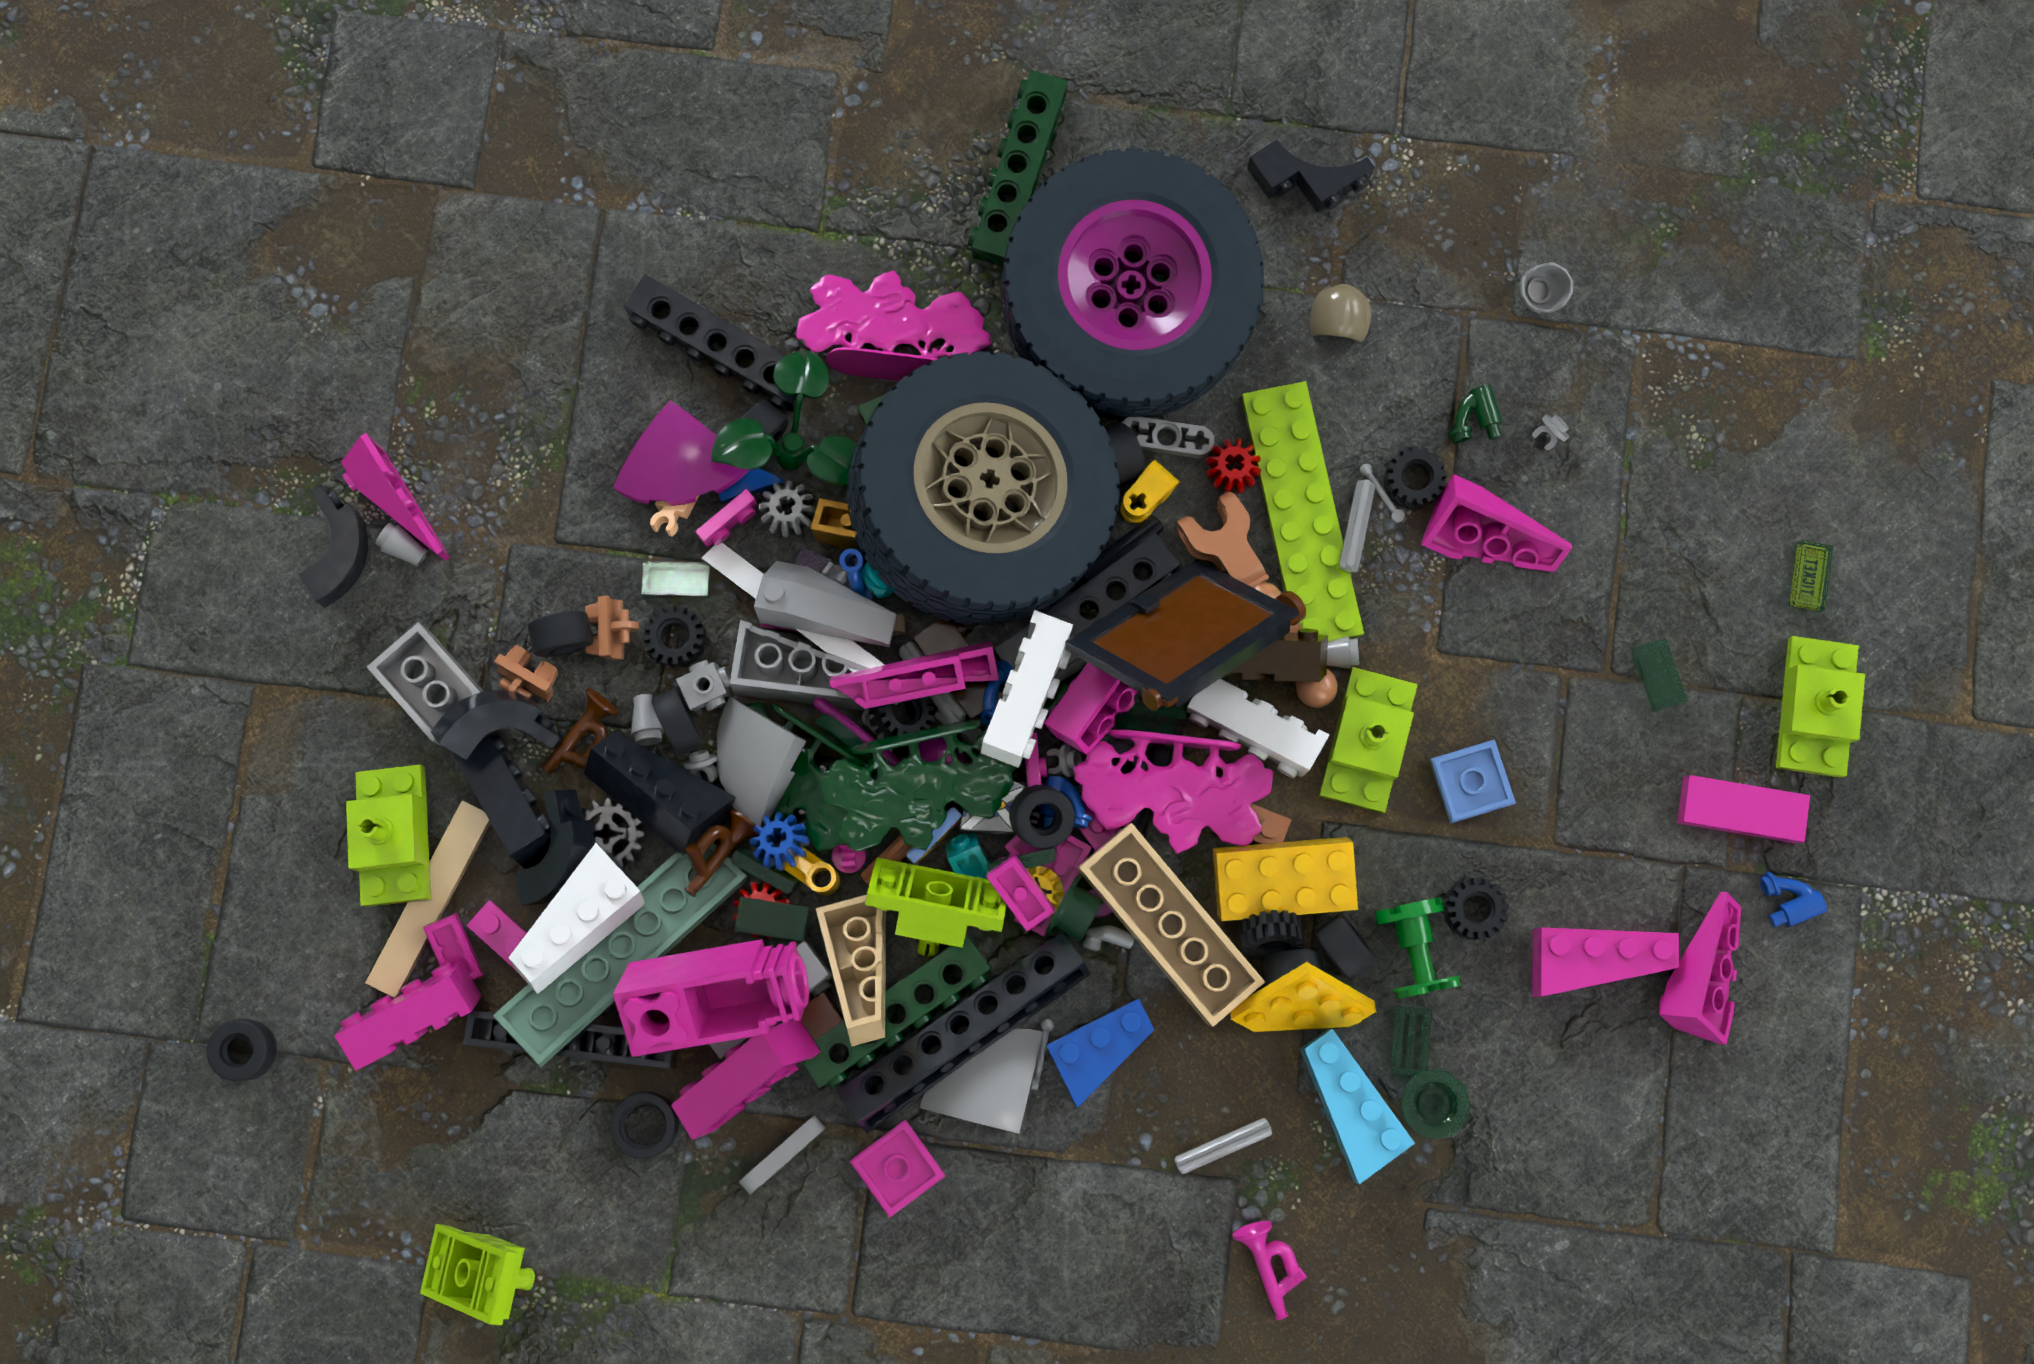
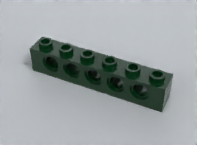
[968,70,1068,267]
[802,935,991,1089]

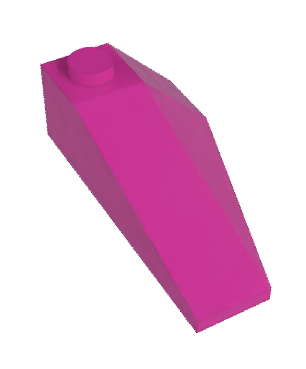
[341,433,451,561]
[1421,474,1572,572]
[1659,892,1741,1045]

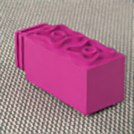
[613,939,809,1057]

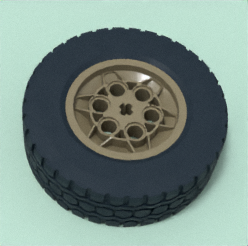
[847,352,1119,625]

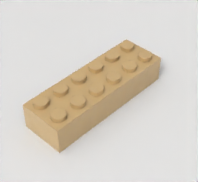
[1076,823,1265,1027]

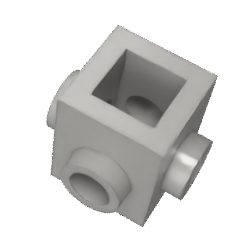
[676,660,732,711]

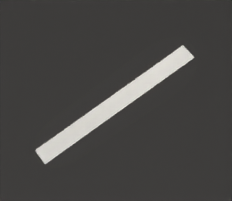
[702,543,899,705]

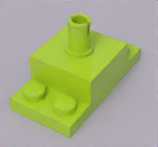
[1776,636,1865,778]
[1319,667,1418,814]
[346,764,431,907]
[865,857,1007,957]
[420,1224,535,1325]

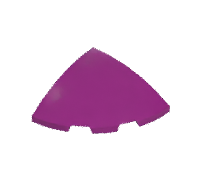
[613,400,751,506]

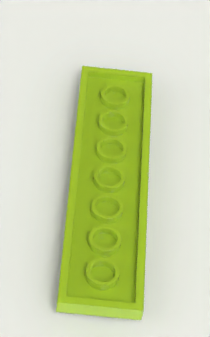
[1241,381,1364,641]

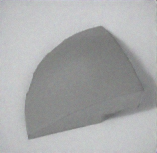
[716,697,806,828]
[919,1029,1043,1134]

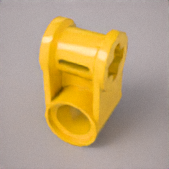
[1120,460,1180,524]

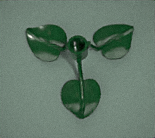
[711,350,857,486]

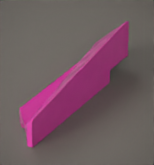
[829,641,999,709]

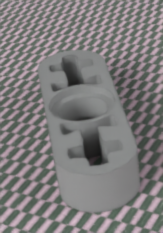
[1122,416,1214,459]
[739,1115,826,1195]

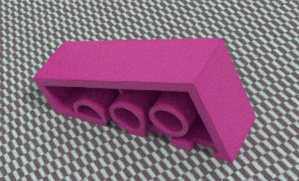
[1044,662,1139,755]
[1532,927,1679,997]
[671,1019,821,1140]

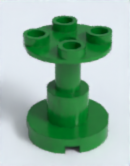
[1374,897,1461,999]

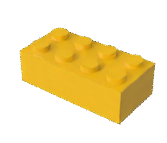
[1212,837,1358,921]

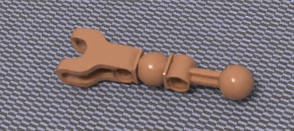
[1175,492,1338,708]

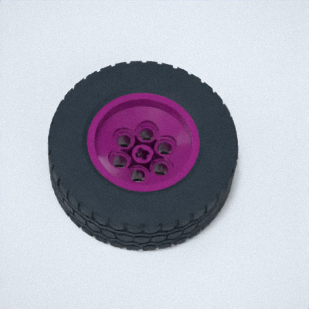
[1001,148,1264,419]

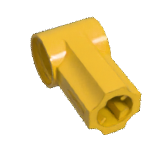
[784,846,840,896]

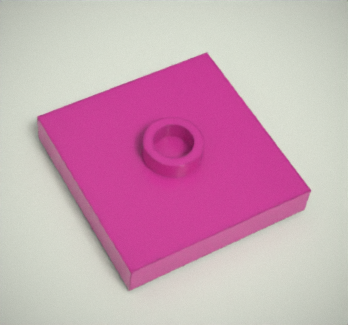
[850,1119,946,1218]

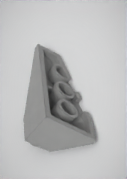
[754,561,897,647]

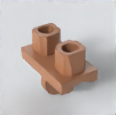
[585,596,639,661]
[494,645,558,702]

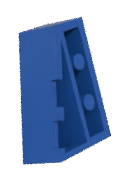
[1046,999,1154,1108]

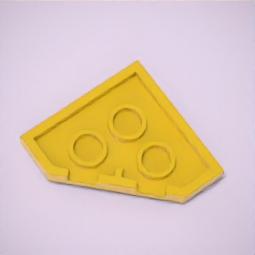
[1230,962,1376,1032]

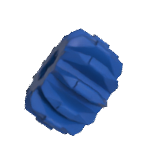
[750,812,809,871]

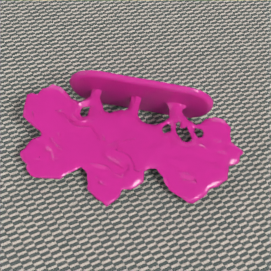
[795,270,992,381]
[1073,730,1273,854]

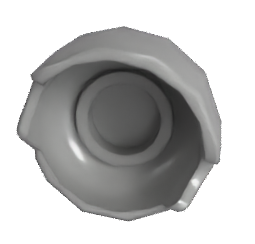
[1519,262,1573,314]

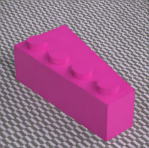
[334,961,482,1071]

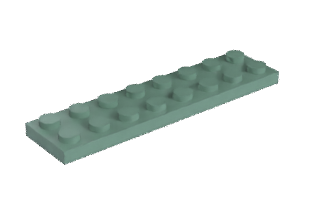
[493,843,748,1067]

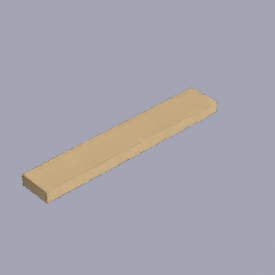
[365,801,491,998]

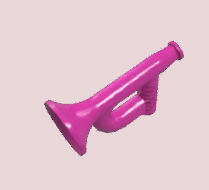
[1232,1221,1307,1320]

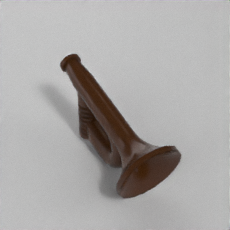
[541,688,619,774]
[684,809,759,897]

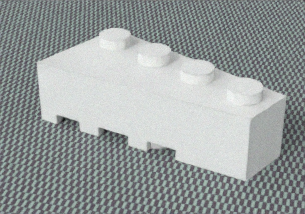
[980,610,1073,768]
[1185,679,1329,779]
[509,843,645,994]

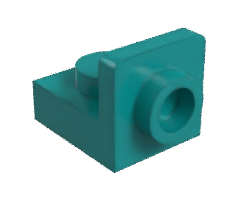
[945,832,992,879]

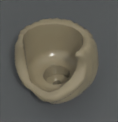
[1309,284,1372,343]

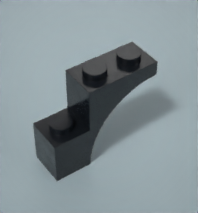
[1247,140,1375,213]

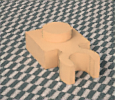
[650,496,699,537]

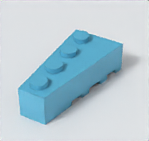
[1300,1029,1415,1184]

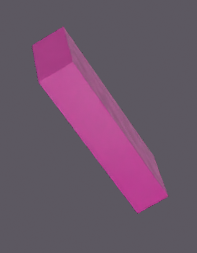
[1677,775,1810,844]

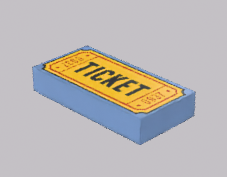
[906,808,962,865]

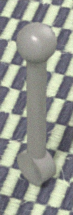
[1360,464,1405,523]
[1031,1019,1054,1091]

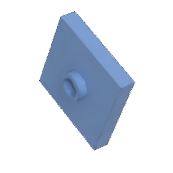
[1429,739,1516,824]

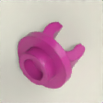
[832,845,866,873]

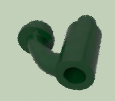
[1447,385,1503,444]

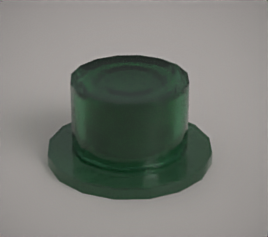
[1045,874,1104,942]
[1400,1069,1470,1139]

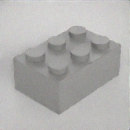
[367,622,483,746]

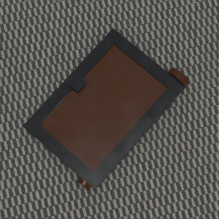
[1065,559,1306,710]

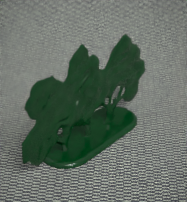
[713,701,878,852]
[819,719,1017,852]

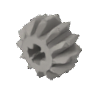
[759,480,816,538]

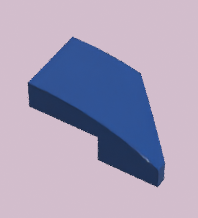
[718,467,785,503]

